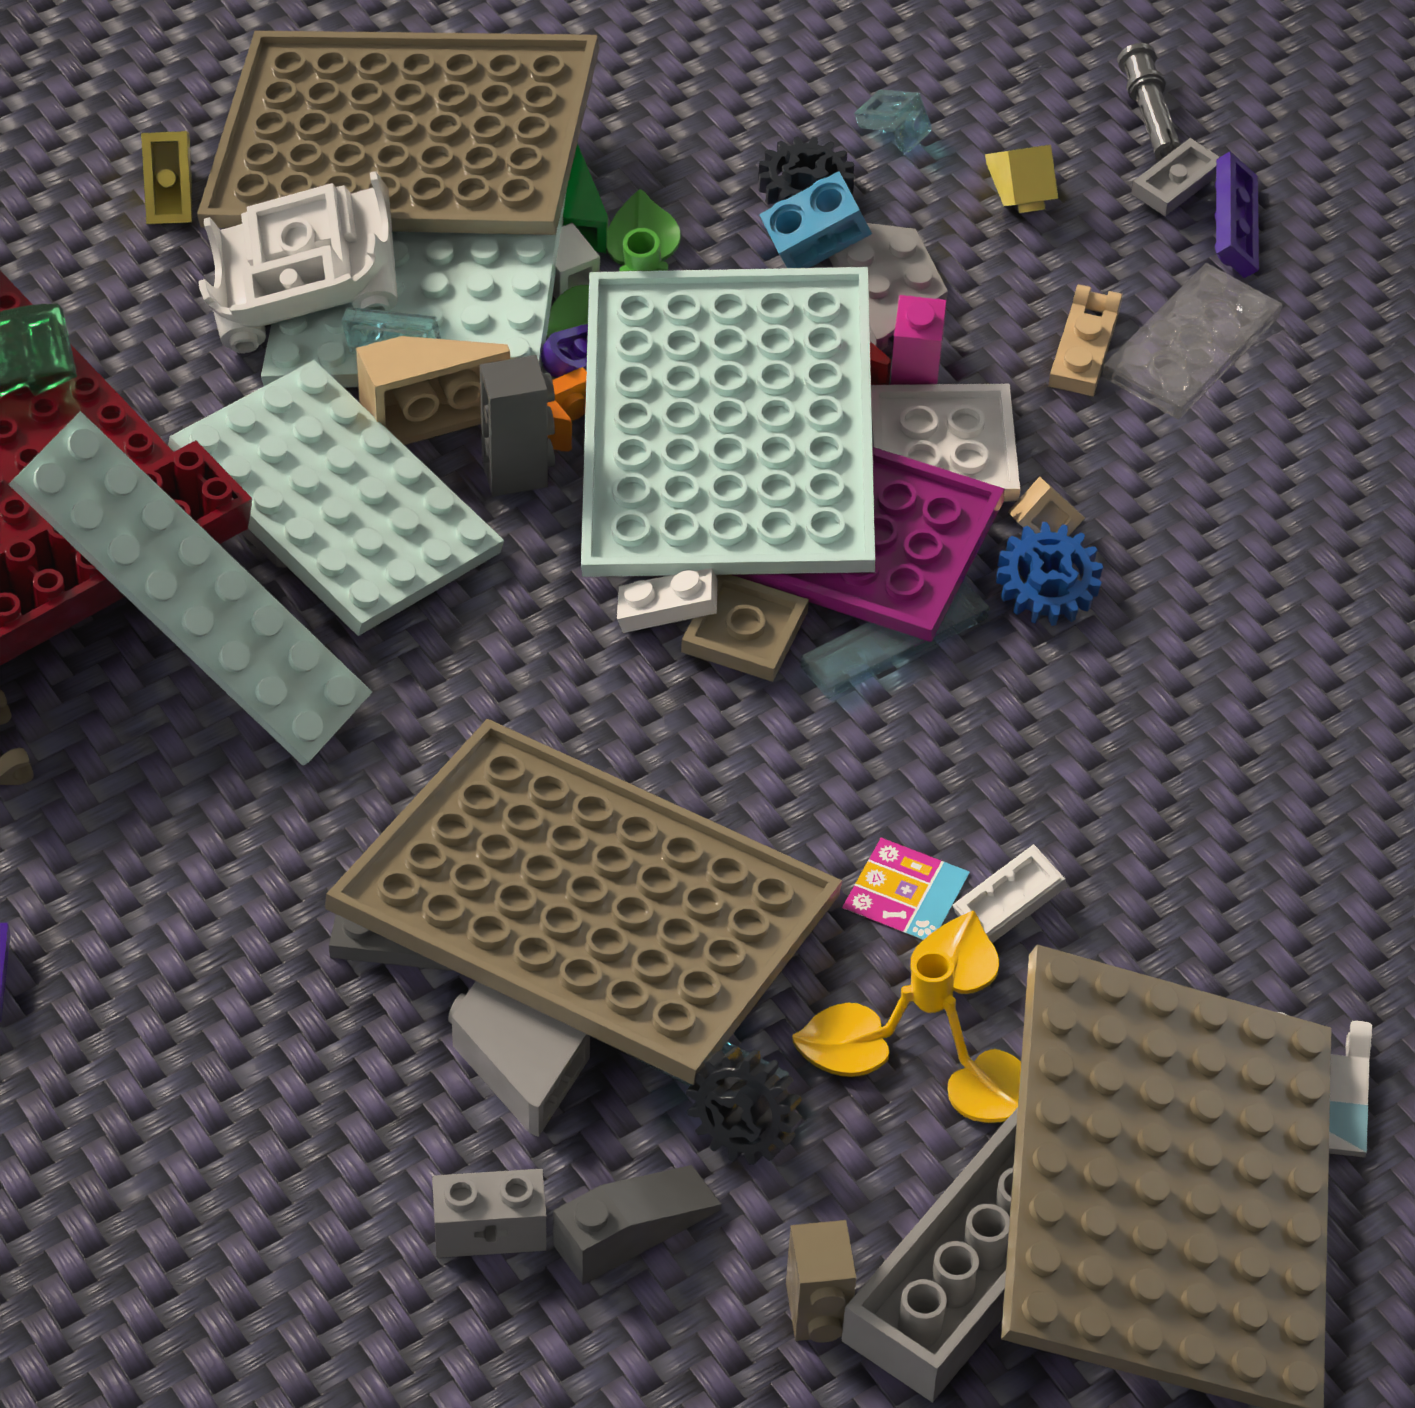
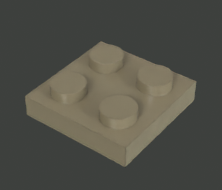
[681,575,809,682]

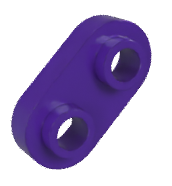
[541,324,588,378]

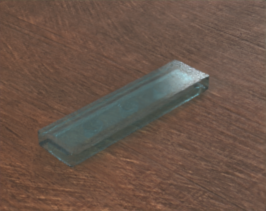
[801,580,989,699]

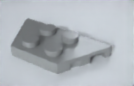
[829,223,948,351]

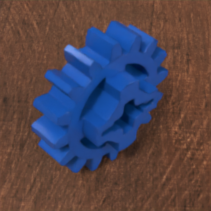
[996,522,1103,626]

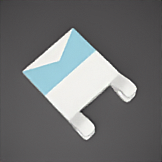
[1278,1012,1372,1157]

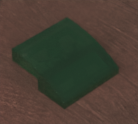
[0,303,77,397]

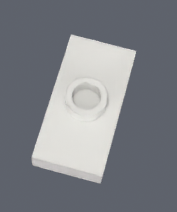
[953,844,1067,943]

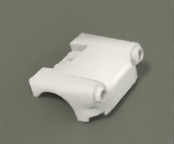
[199,171,398,353]

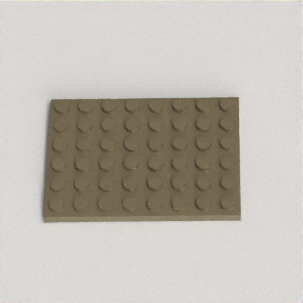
[197,31,600,235]
[325,719,842,1085]
[1001,944,1331,1408]

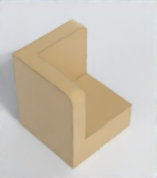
[1008,477,1085,536]

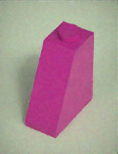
[890,295,946,385]

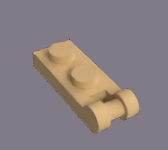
[1049,284,1123,396]

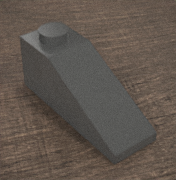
[553,1165,721,1285]

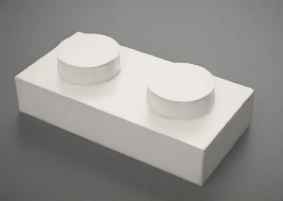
[617,568,718,633]

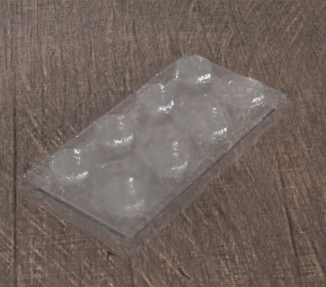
[1102,263,1282,420]

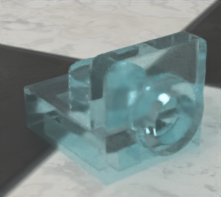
[854,89,932,152]

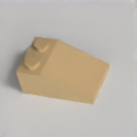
[356,336,510,445]

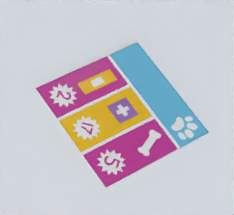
[842,838,970,940]

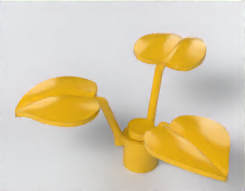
[792,911,1021,1123]

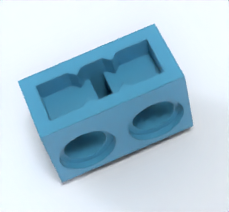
[759,171,872,268]

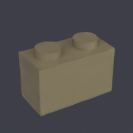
[786,1220,856,1343]

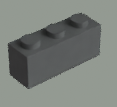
[480,355,555,497]

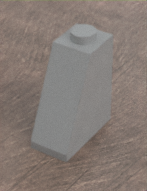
[448,981,590,1137]

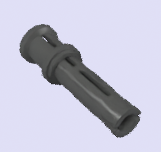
[1117,43,1181,161]

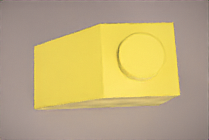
[141,131,192,224]
[985,145,1058,213]

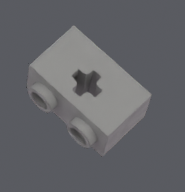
[432,1169,546,1258]

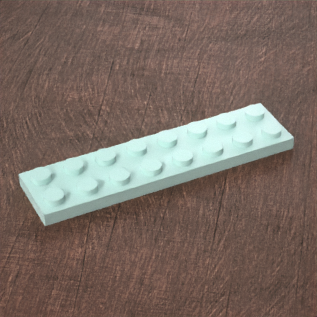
[8,411,372,766]

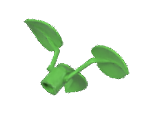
[547,189,681,338]

